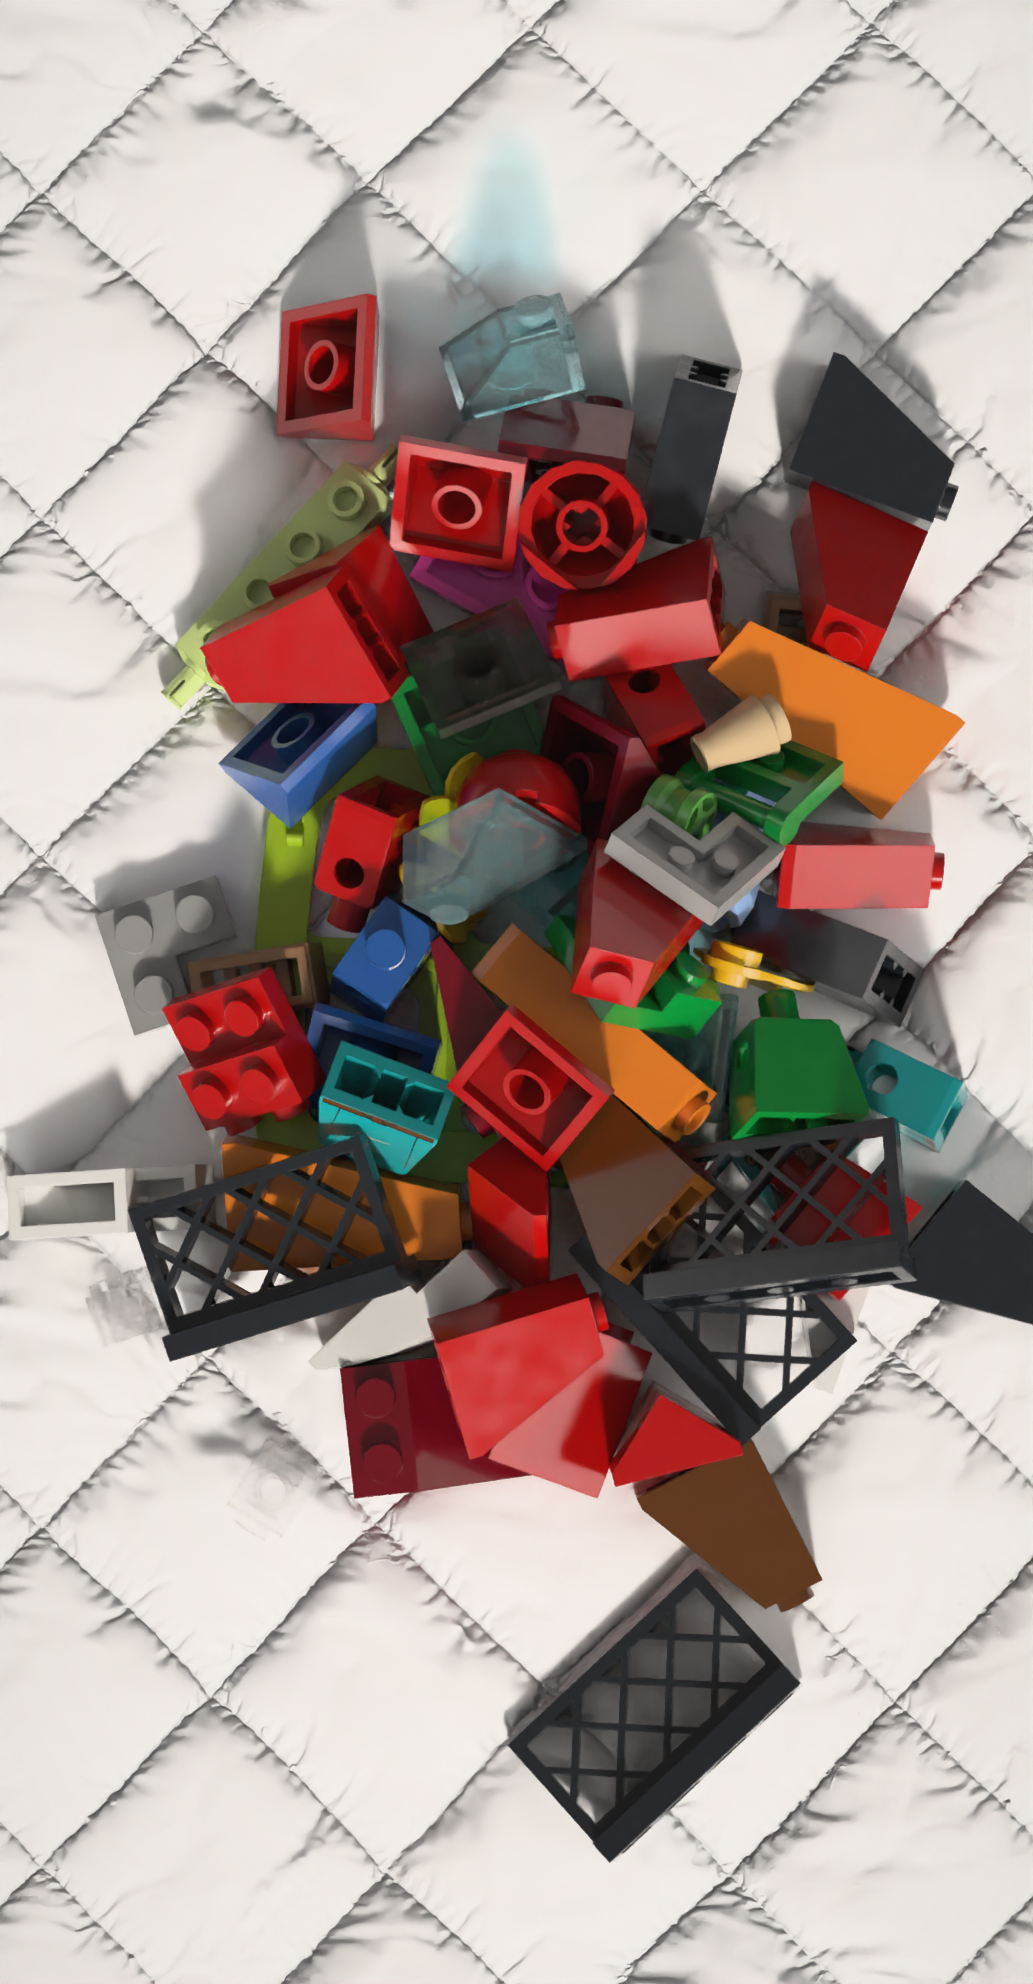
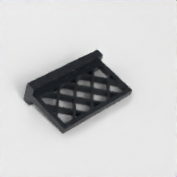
[643,1117,917,1313]
[128,1133,423,1362]
[567,1146,858,1446]
[508,1569,804,1863]

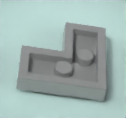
[604,804,786,927]
[95,875,237,1037]

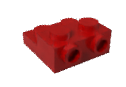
[162,966,327,1136]

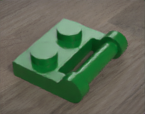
[675,740,844,846]

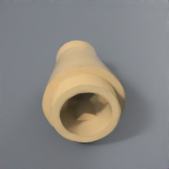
[690,694,792,773]

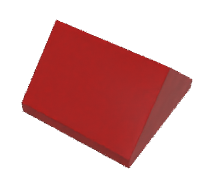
[276,293,380,441]
[389,434,533,573]
[266,524,436,665]
[446,1004,615,1172]
[467,1137,551,1288]
[609,1380,743,1487]

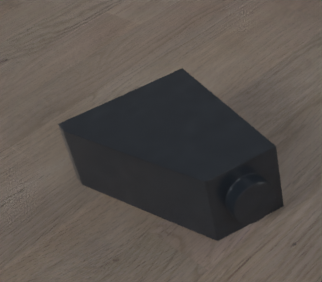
[785,352,959,531]
[643,354,743,544]
[730,890,925,1028]
[886,1180,1033,1326]

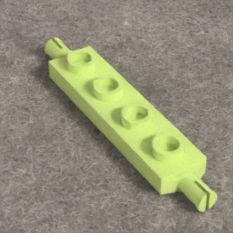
[161,443,398,711]

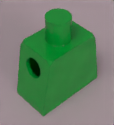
[729,989,870,1139]

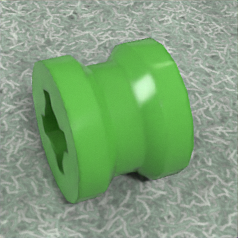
[641,774,718,841]

